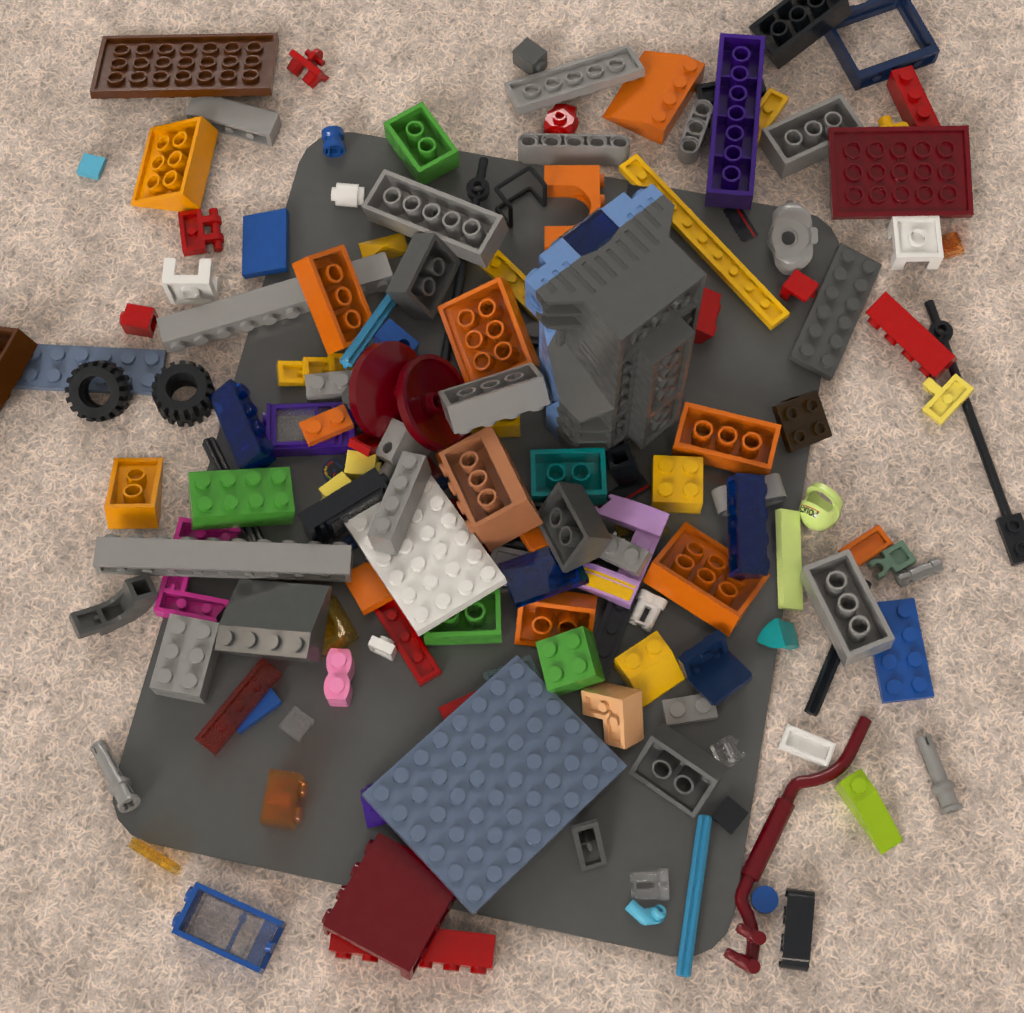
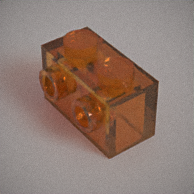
[259,769,307,831]

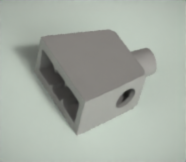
[375,418,431,481]

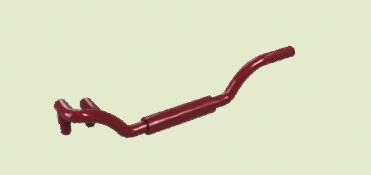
[723,716,872,974]

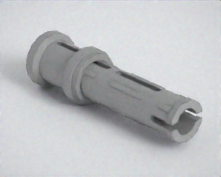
[915,734,964,816]
[90,740,141,813]

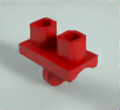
[287,48,329,89]

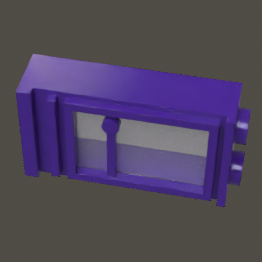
[262,401,357,457]

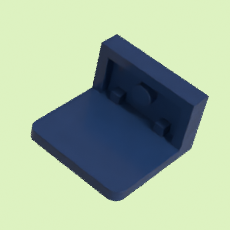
[677,629,753,706]

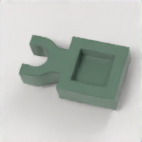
[867,540,917,581]

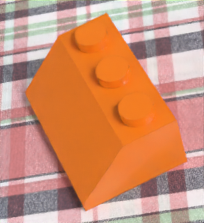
[514,585,598,647]

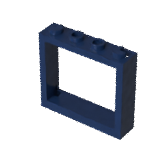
[824,0,940,91]

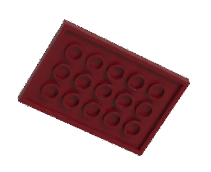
[827,125,974,220]

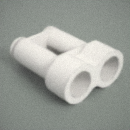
[628,589,668,632]

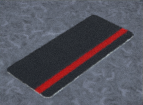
[723,208,758,242]
[607,474,651,502]

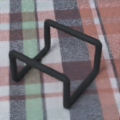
[494,166,547,228]

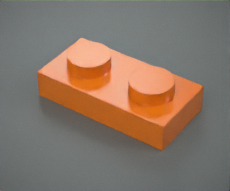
[298,404,354,447]

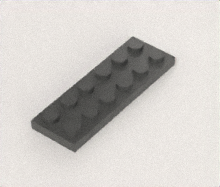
[788,243,882,381]

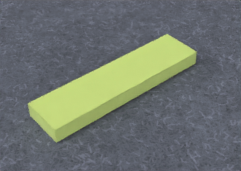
[775,508,803,611]

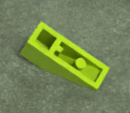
[834,768,903,855]

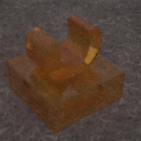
[942,231,965,260]

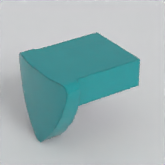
[757,618,800,650]

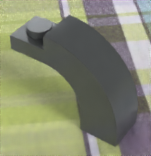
[69,573,158,639]

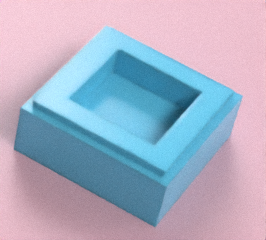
[76,153,107,180]

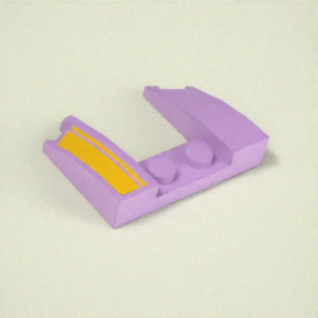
[571,494,670,610]

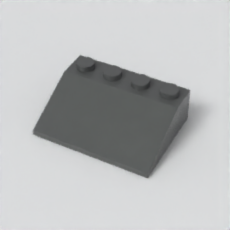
[214,579,332,663]

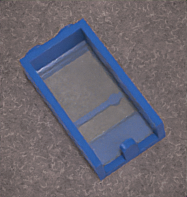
[171,882,286,975]

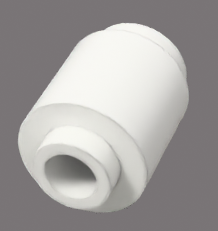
[331,183,365,208]

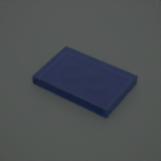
[498,546,589,608]

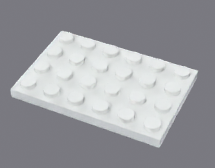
[344,475,507,636]

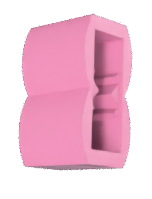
[324,648,355,707]

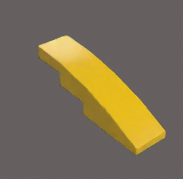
[276,353,354,386]

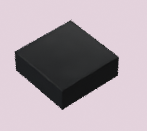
[711,796,749,835]

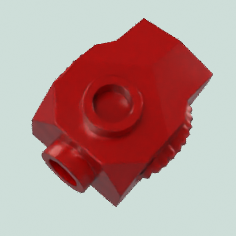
[543,104,579,134]

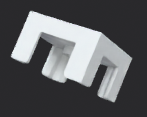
[887,216,944,270]
[161,258,220,305]

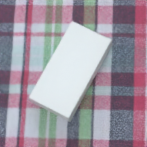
[778,724,836,769]

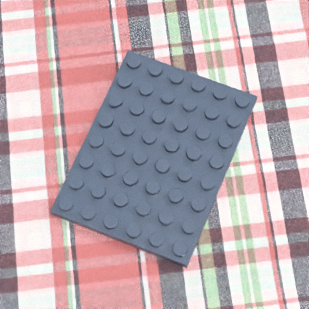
[362,655,627,915]

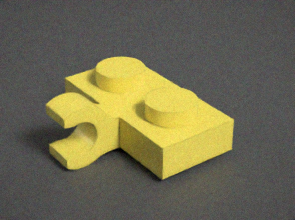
[922,373,974,426]

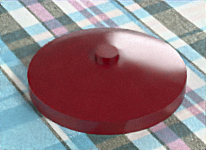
[349,341,418,439]
[396,354,469,452]

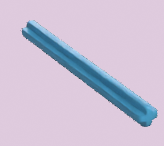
[340,294,397,369]
[676,814,712,978]

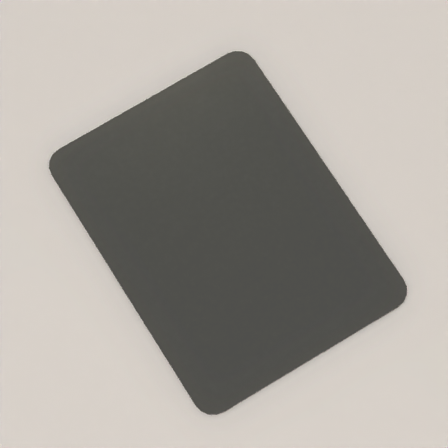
[112,132,839,957]

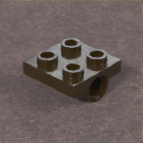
[772,390,832,453]

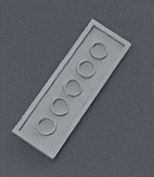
[504,45,645,115]

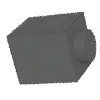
[512,37,548,75]

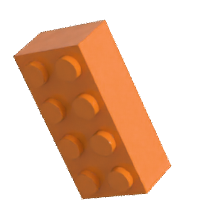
[292,244,372,355]
[671,401,782,478]

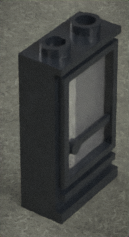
[297,468,390,543]

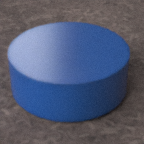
[751,886,779,914]

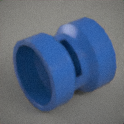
[321,125,346,158]

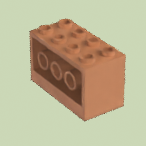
[438,426,543,552]

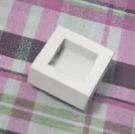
[368,635,397,661]

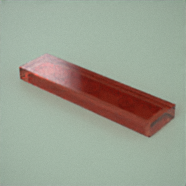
[194,658,283,756]

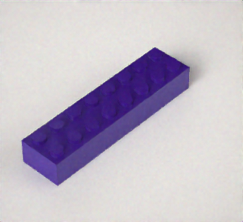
[705,33,766,210]

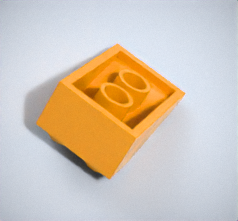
[104,457,163,529]

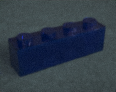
[209,379,277,469]
[726,473,770,579]

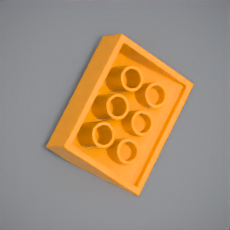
[130,116,219,212]

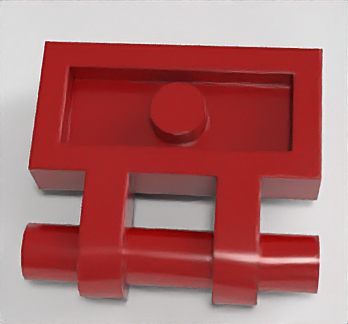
[178,208,224,257]

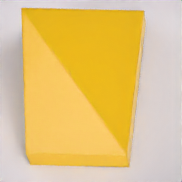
[358,233,408,259]

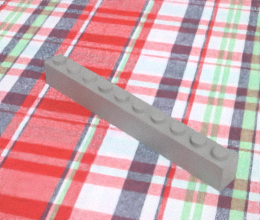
[156,252,393,353]
[93,534,353,582]

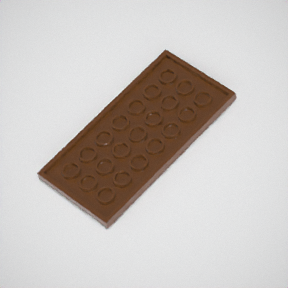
[89,32,279,99]

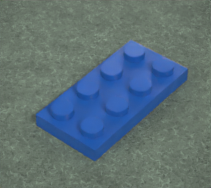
[873,598,934,704]

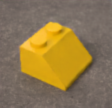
[613,630,685,708]

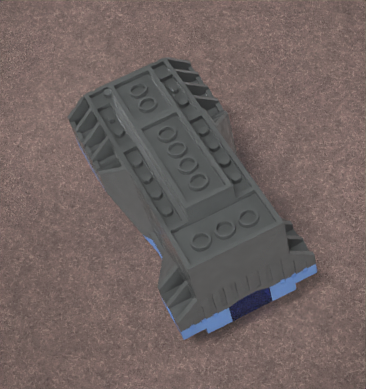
[525,184,707,460]

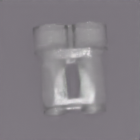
[630,868,670,901]

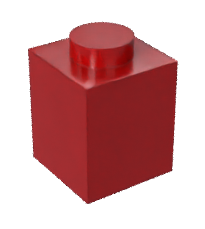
[119,303,158,338]

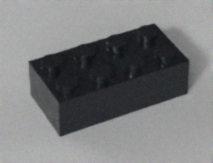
[749,0,852,70]

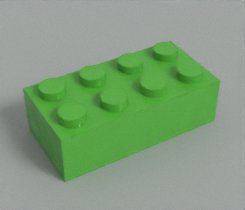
[188,467,295,530]

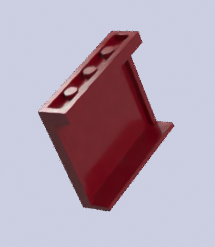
[322,833,457,980]

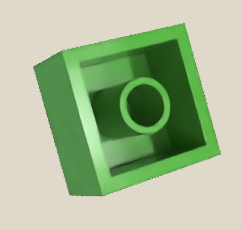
[535,626,605,696]

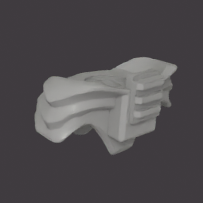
[767,202,818,275]

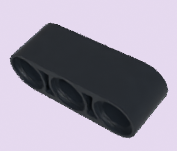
[779,888,815,972]

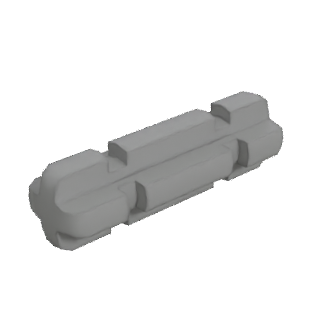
[895,558,944,587]

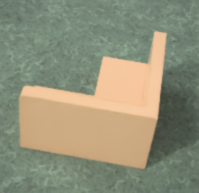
[581,682,644,749]

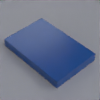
[242,208,289,279]

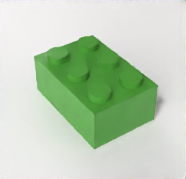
[383,101,460,185]
[424,588,502,646]

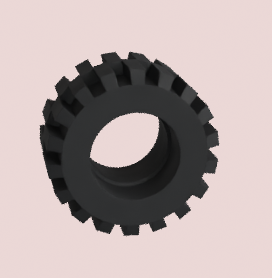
[65,360,133,422]
[151,360,216,427]

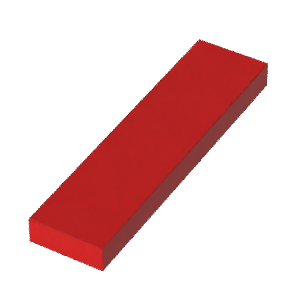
[374,600,442,687]

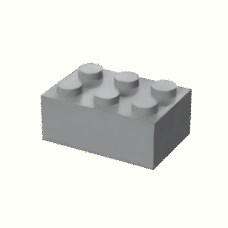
[149,613,219,704]

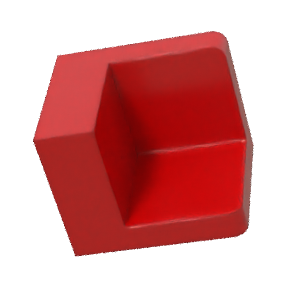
[779,269,819,302]

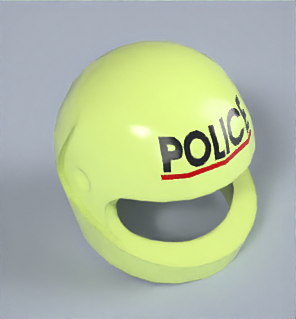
[799,482,843,531]

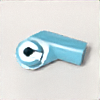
[625,899,667,926]

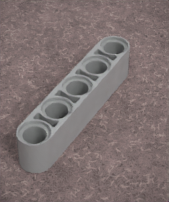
[518,133,630,166]

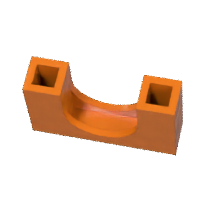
[544,165,605,256]

